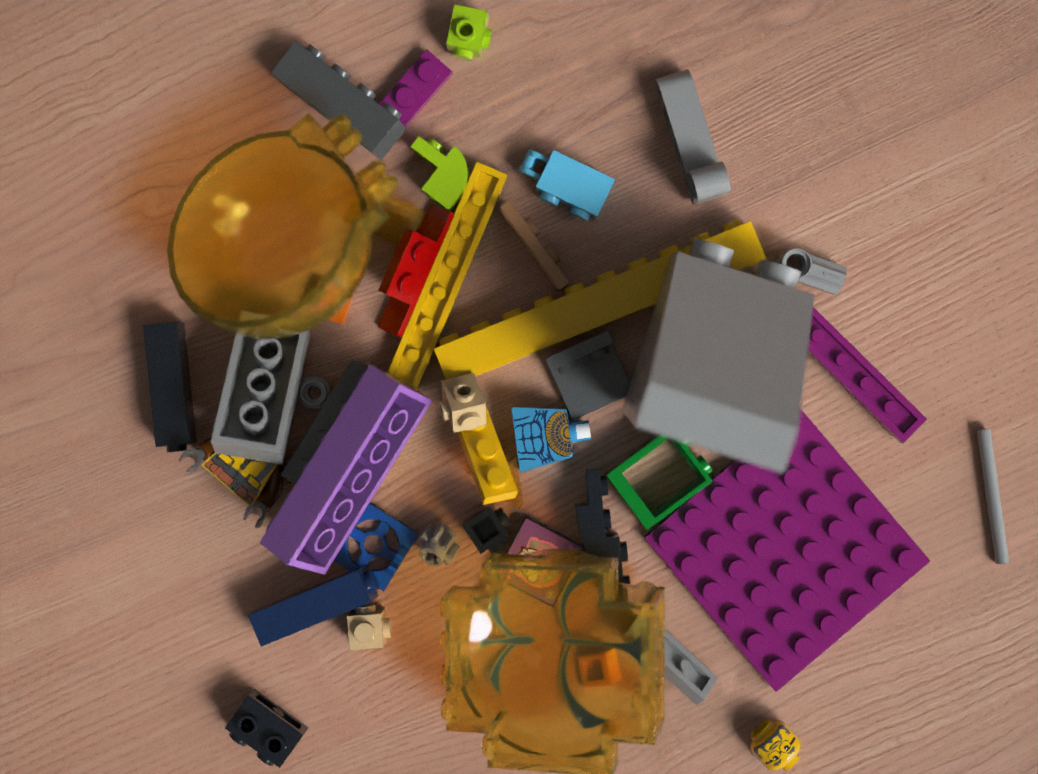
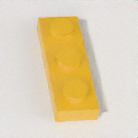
[457,407,518,505]

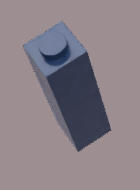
[248,565,379,647]

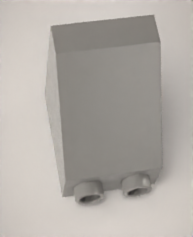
[622,238,814,473]

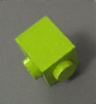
[446,4,492,61]

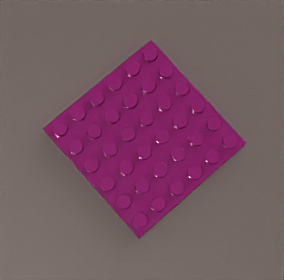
[644,410,930,692]

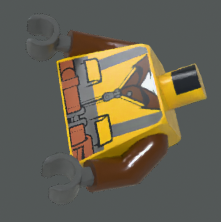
[179,436,284,528]

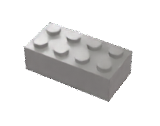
[211,312,310,465]

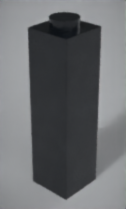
[143,322,197,453]

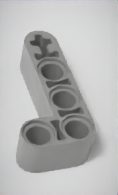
[655,69,731,205]

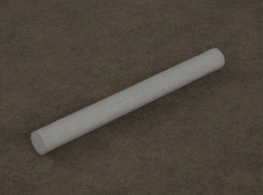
[976,429,1009,564]

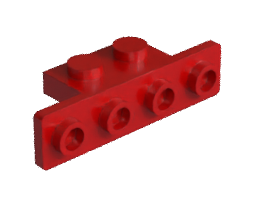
[378,205,454,337]

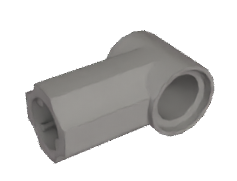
[775,248,847,295]

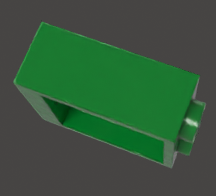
[605,434,713,530]

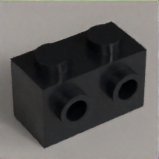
[225,688,308,768]

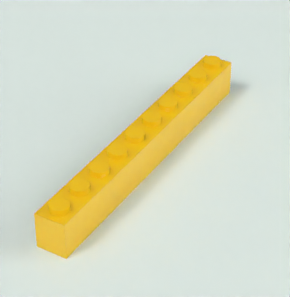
[434,219,766,379]

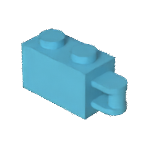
[518,149,615,221]

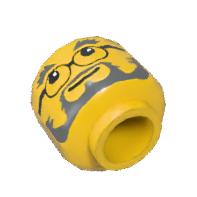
[750,719,801,771]

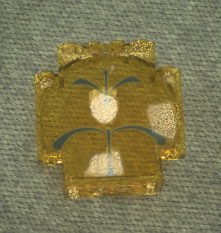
[440,549,665,774]

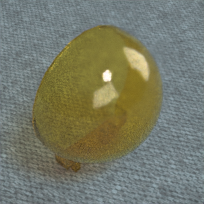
[167,113,398,339]

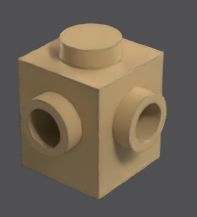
[439,373,487,433]
[347,604,392,650]

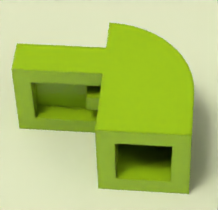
[411,136,469,212]

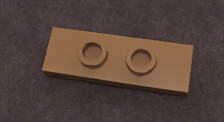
[499,200,569,292]

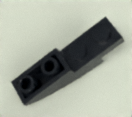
[575,468,631,605]

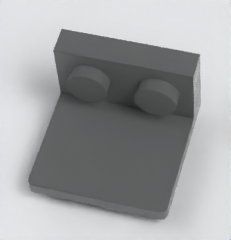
[545,331,630,420]

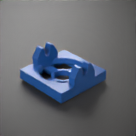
[333,502,419,591]

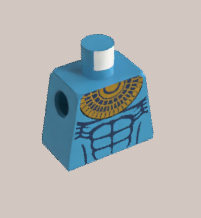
[512,407,591,472]

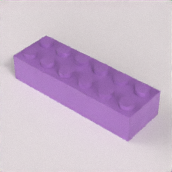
[260,364,433,575]

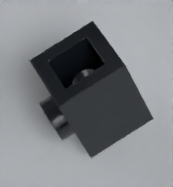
[462,504,512,554]

